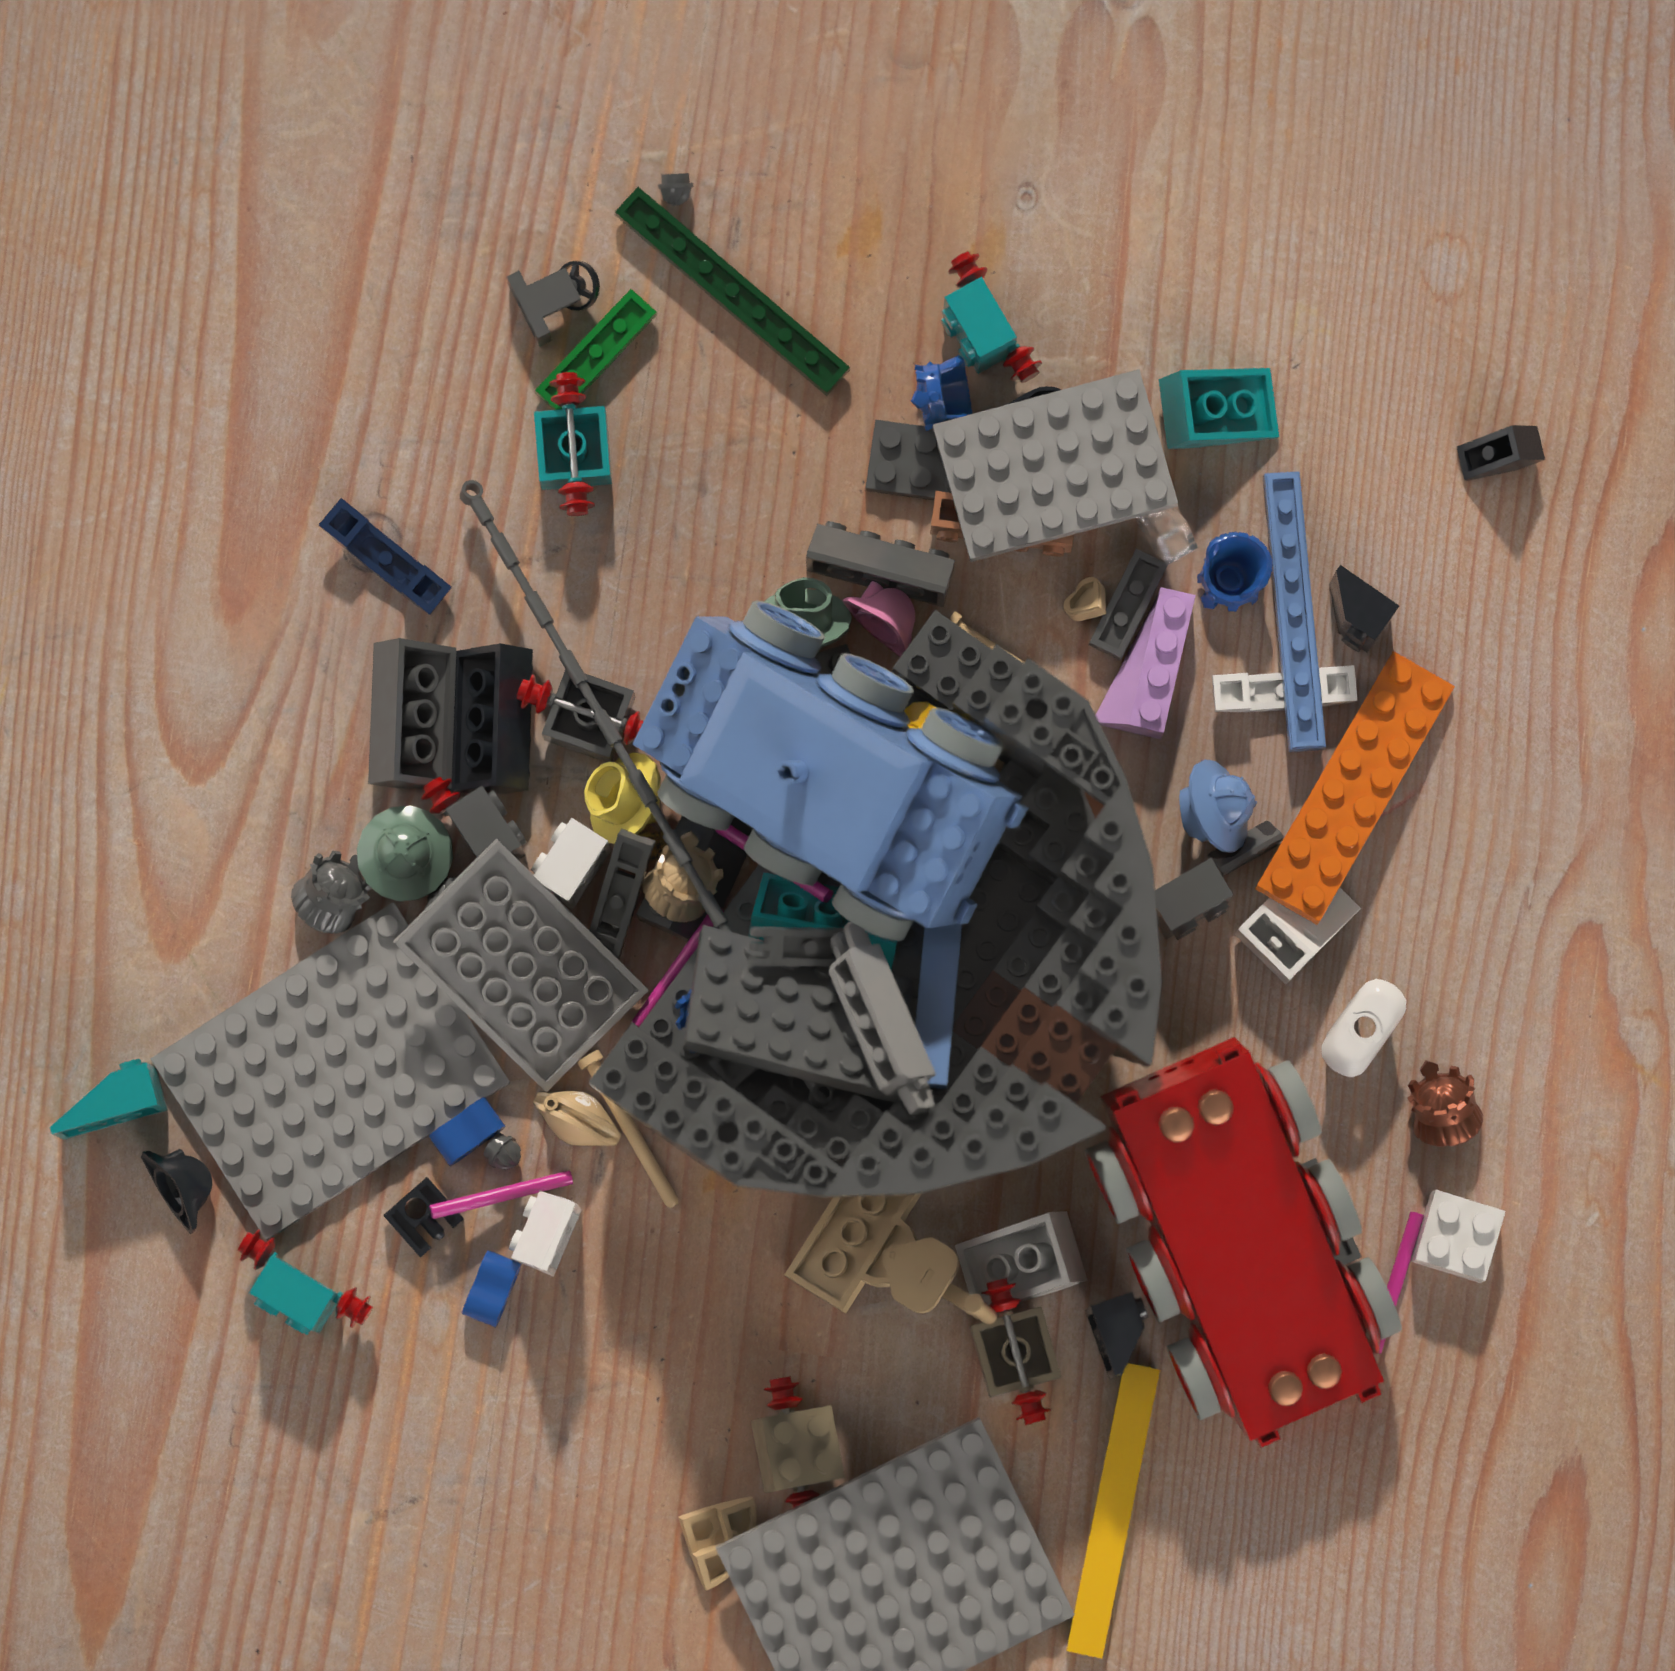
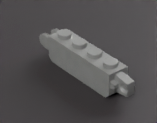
[829,922,936,1114]

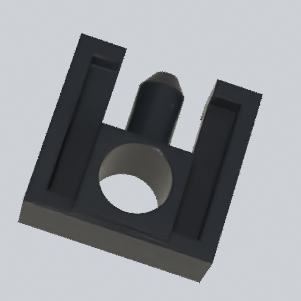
[383,1177,464,1258]

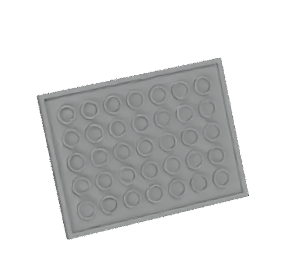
[151,902,511,1241]
[715,1417,1075,1671]

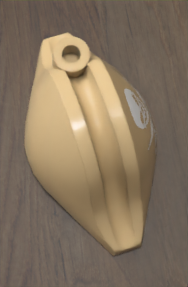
[533,1091,622,1146]

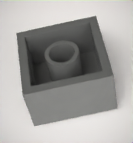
[1155,858,1233,940]

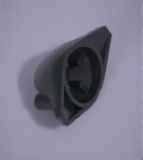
[141,1149,212,1234]

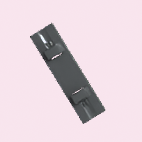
[589,829,655,960]

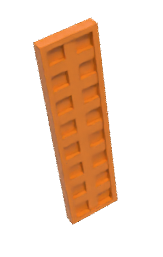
[1255,651,1455,925]

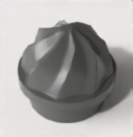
[658,173,693,206]
[484,1133,521,1170]

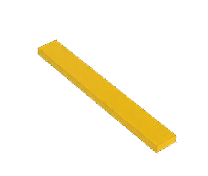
[1066,1363,1160,1659]

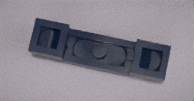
[319,498,452,615]

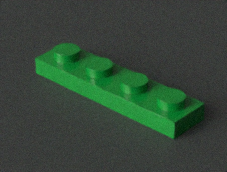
[535,289,657,410]

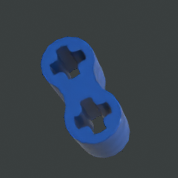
[429,1097,506,1166]
[462,1250,522,1328]

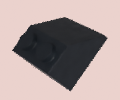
[1329,565,1399,653]

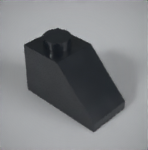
[1457,425,1545,481]

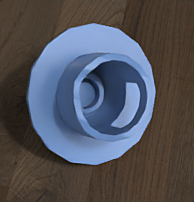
[1179,759,1257,853]

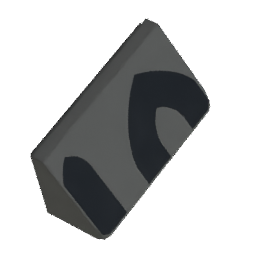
[1207,821,1284,877]

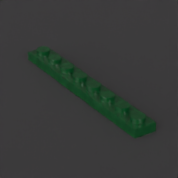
[615,187,850,396]

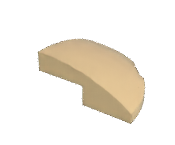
[678,1496,757,1591]

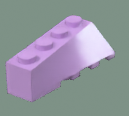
[1096,587,1196,739]

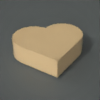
[1063,577,1106,621]

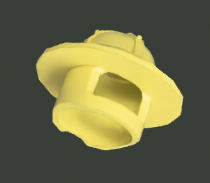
[584,752,661,844]

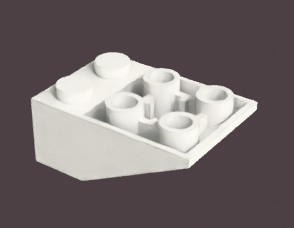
[1235,887,1361,984]

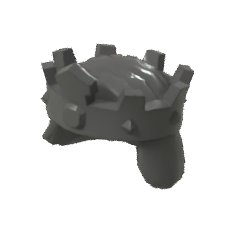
[291,851,371,934]

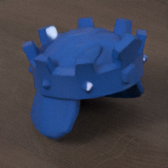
[911,355,973,431]
[1197,532,1273,612]

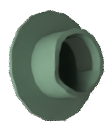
[764,577,852,654]
[357,805,453,902]

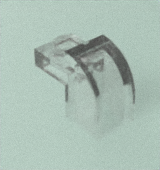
[1135,507,1198,565]

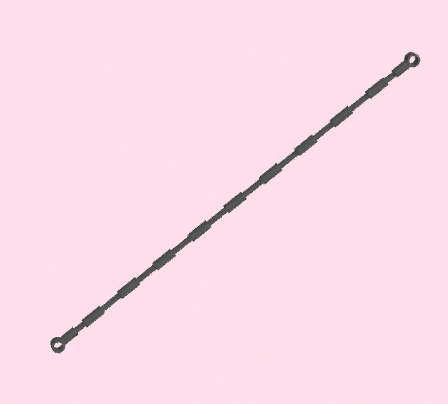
[459,480,834,1108]

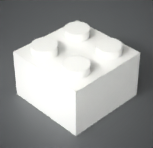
[531,818,612,910]
[1410,1190,1506,1283]

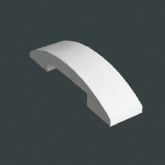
[1212,665,1358,712]

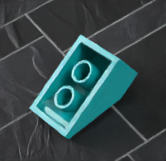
[1158,368,1280,449]
[50,1059,168,1140]

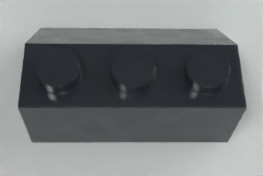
[1085,1292,1148,1379]

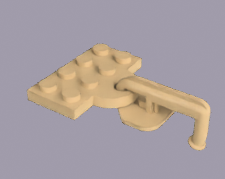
[784,1193,997,1324]

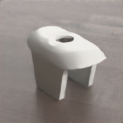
[1321,979,1406,1077]

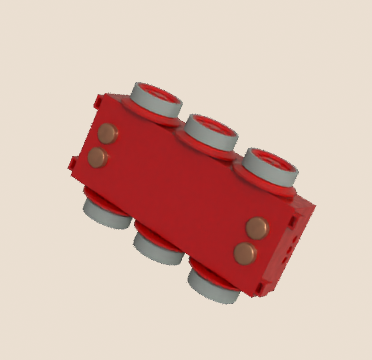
[1085,1037,1402,1448]

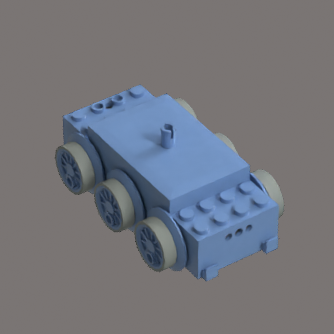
[633,600,1028,941]

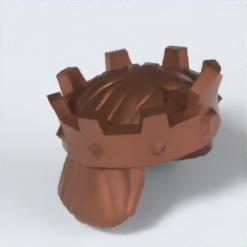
[1407,1060,1484,1147]

